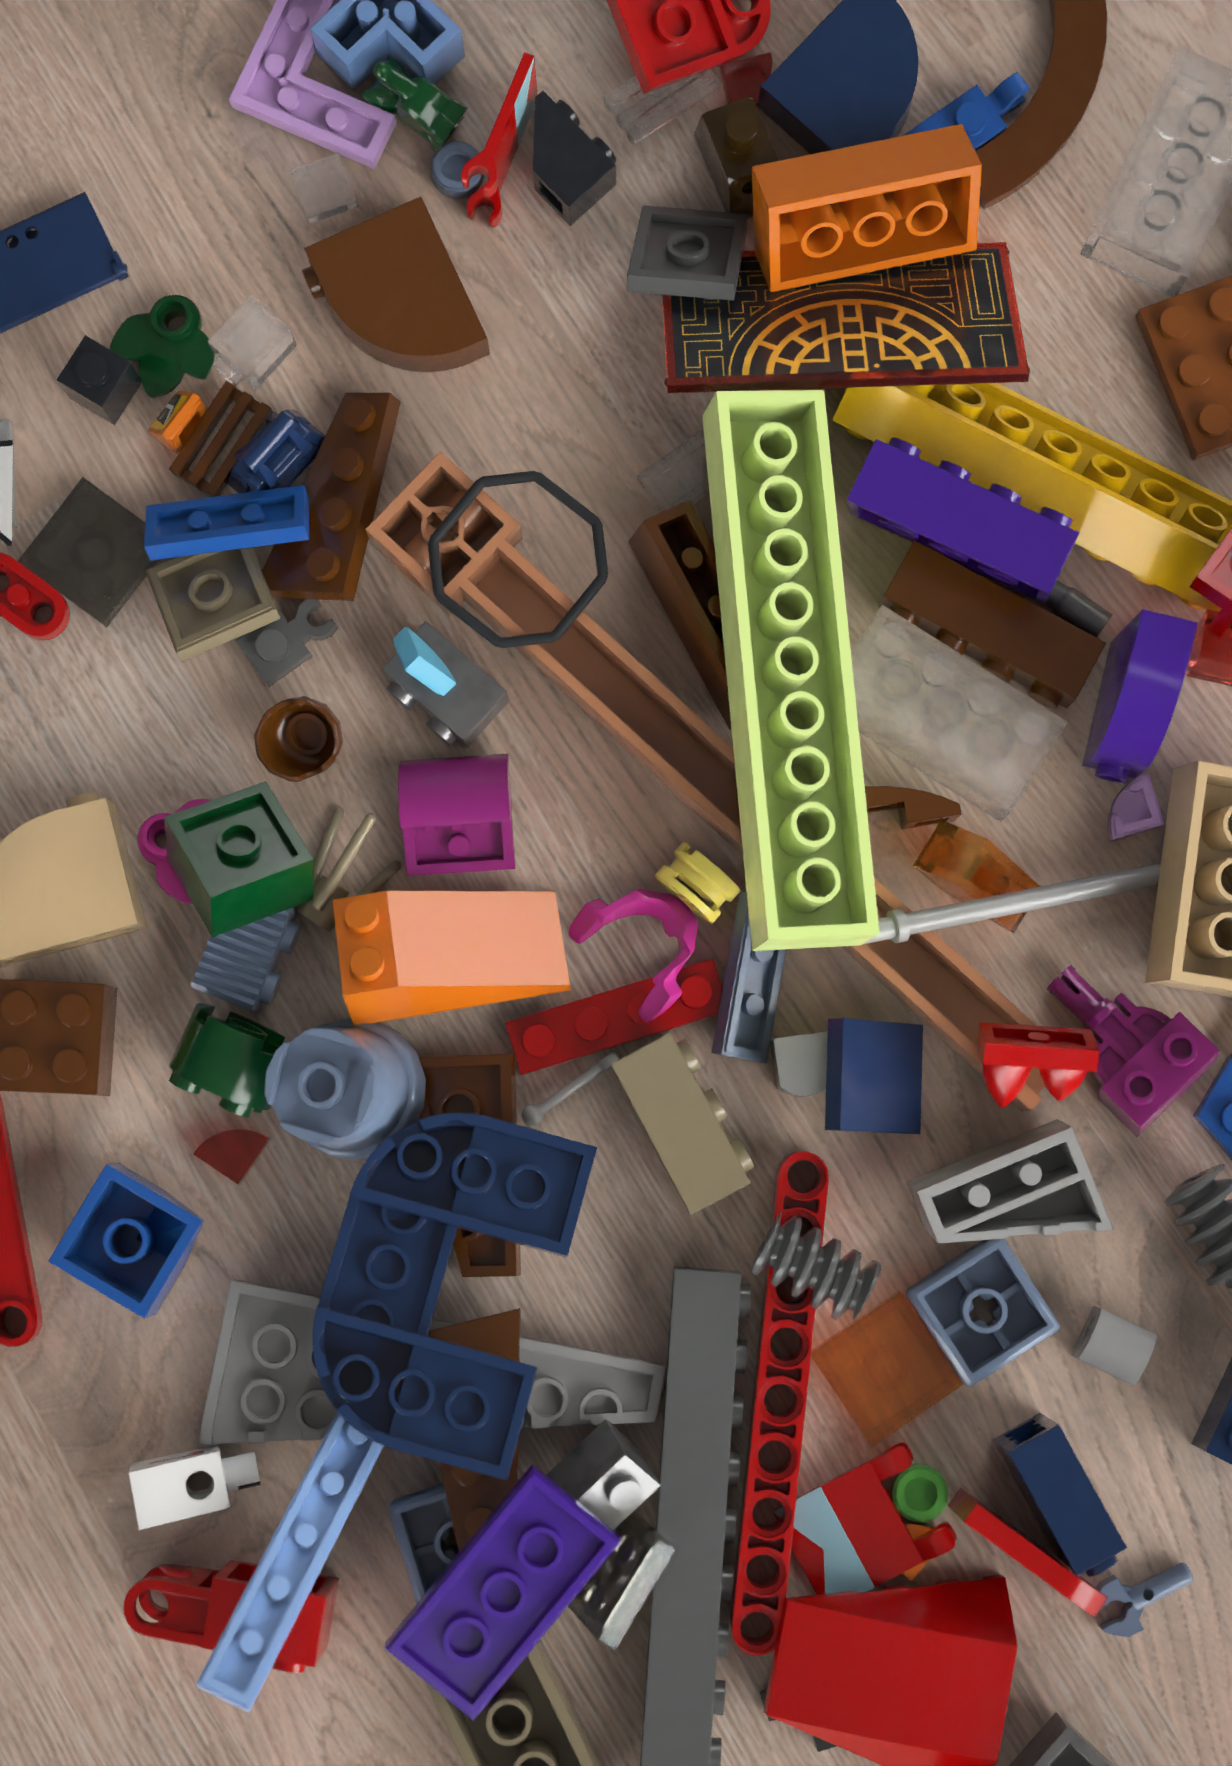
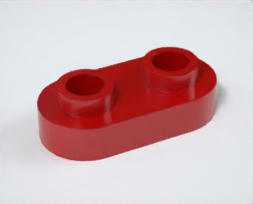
[0,553,70,641]

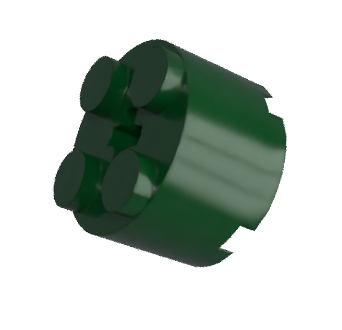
[169,1003,285,1118]

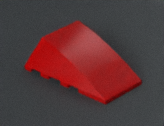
[763,1575,1018,1766]

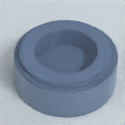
[431,141,484,199]

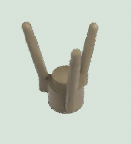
[294,807,401,932]

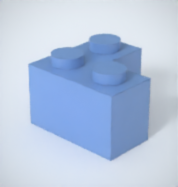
[310,0,465,91]

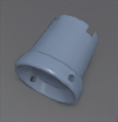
[265,1018,426,1161]

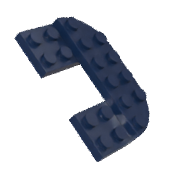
[312,1113,597,1480]

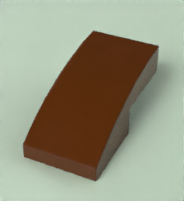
[865,786,962,830]

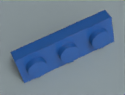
[144,485,310,560]

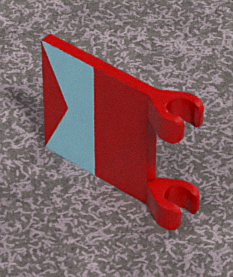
[461,52,538,228]
[773,1442,957,1594]

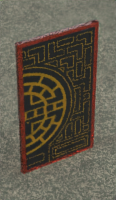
[662,242,1030,394]

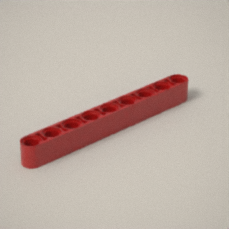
[730,1152,829,1656]

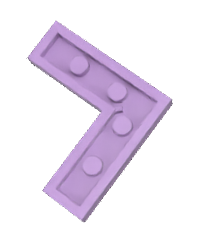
[229,0,396,170]

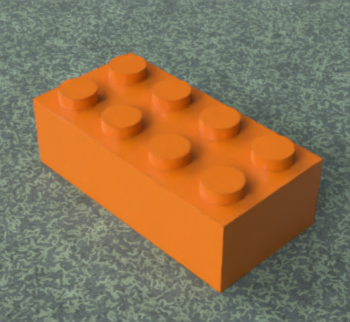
[752,124,982,293]

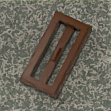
[169,380,273,497]

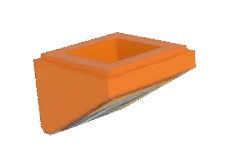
[148,391,207,454]

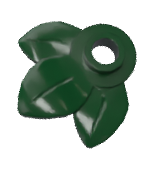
[110,295,215,398]

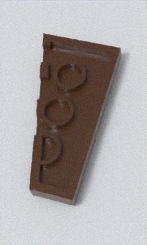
[262,393,401,601]
[419,1054,521,1277]
[427,1308,521,1552]

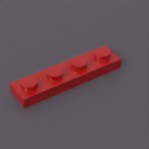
[505,958,723,1075]

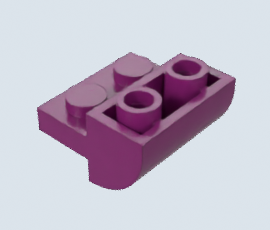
[398,754,516,876]

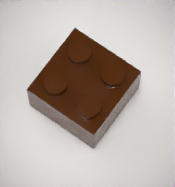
[0,979,117,1096]

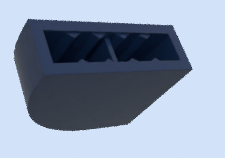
[758,0,919,154]

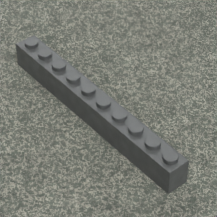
[640,1266,751,1766]

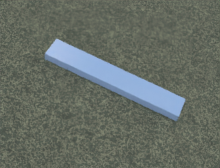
[196,1411,384,1713]

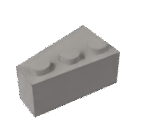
[906,1119,1114,1244]

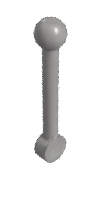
[522,1051,620,1126]

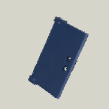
[0,192,129,334]

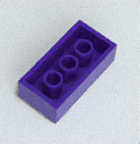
[847,437,1080,604]

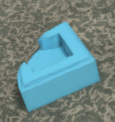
[393,626,457,696]

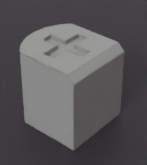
[770,1031,828,1097]
[1071,1306,1157,1386]

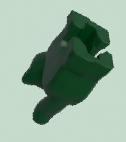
[362,58,468,152]

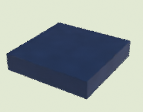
[825,1018,923,1134]

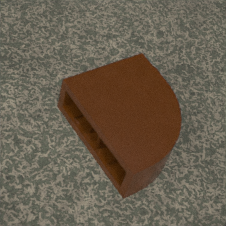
[302,196,490,372]

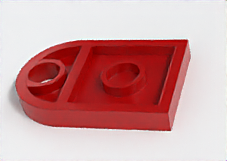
[606,0,771,94]
[948,1487,1108,1617]

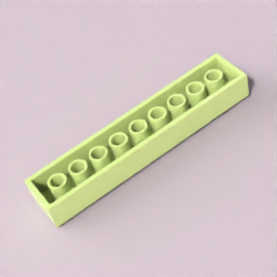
[702,390,880,951]

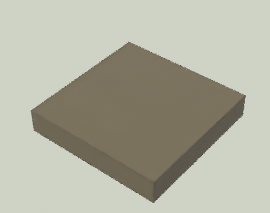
[145,547,281,662]

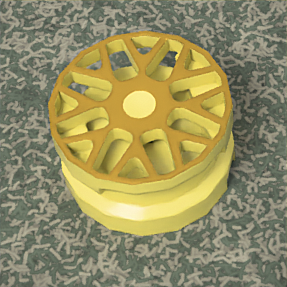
[654,842,740,925]

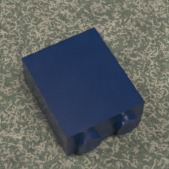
[992,1413,1127,1577]

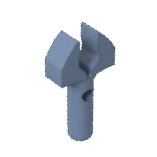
[1096,1563,1193,1637]

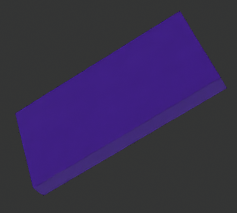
[385,1464,621,1720]

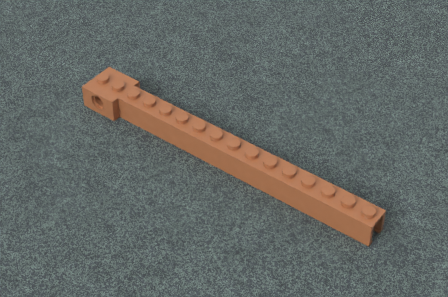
[365,451,1045,1112]

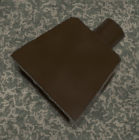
[694,97,778,219]

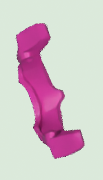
[568,889,698,1022]

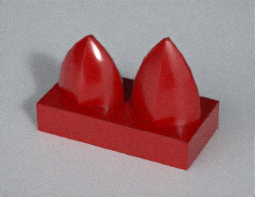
[977,1022,1100,1108]

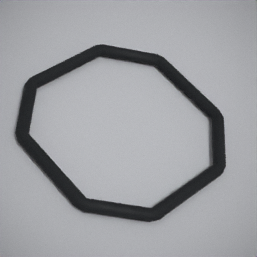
[428,471,608,648]

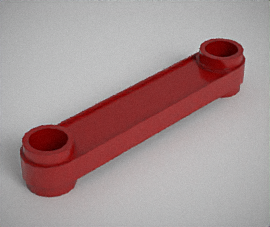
[0,1095,43,1347]

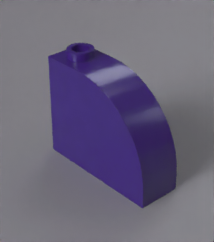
[1082,609,1198,783]

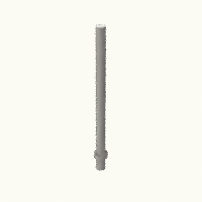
[864,863,1161,944]

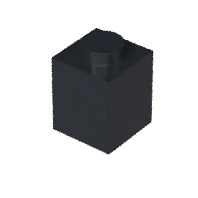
[57,335,142,425]

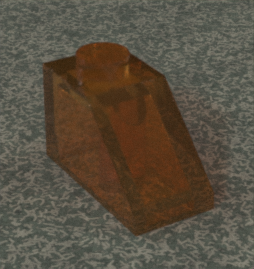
[913,820,1040,933]

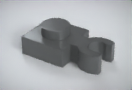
[236,599,338,687]

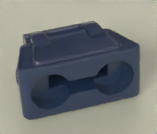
[228,409,325,494]

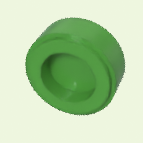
[891,1463,948,1522]

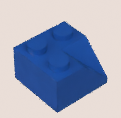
[48,1163,204,1319]

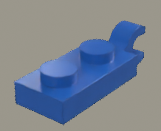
[903,72,1030,151]

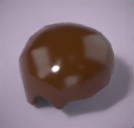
[254,696,343,782]

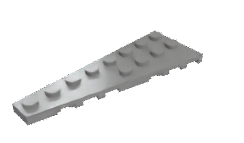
[197,1279,666,1446]

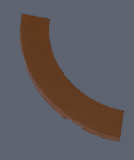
[976,0,1107,210]

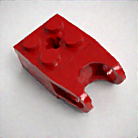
[123,1560,339,1673]

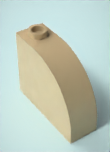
[0,793,147,968]

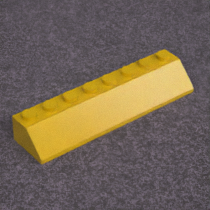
[832,368,1232,615]

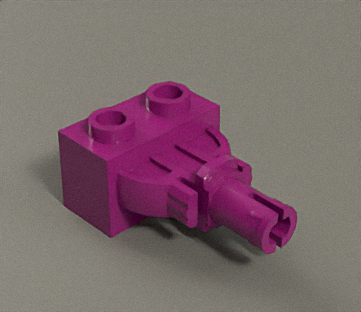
[1047,965,1220,1137]

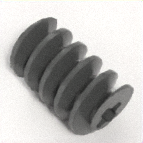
[1164,1164,1232,1289]
[751,1212,881,1320]

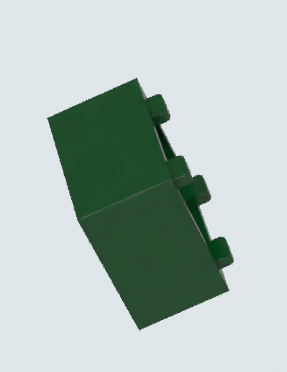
[164,781,314,937]

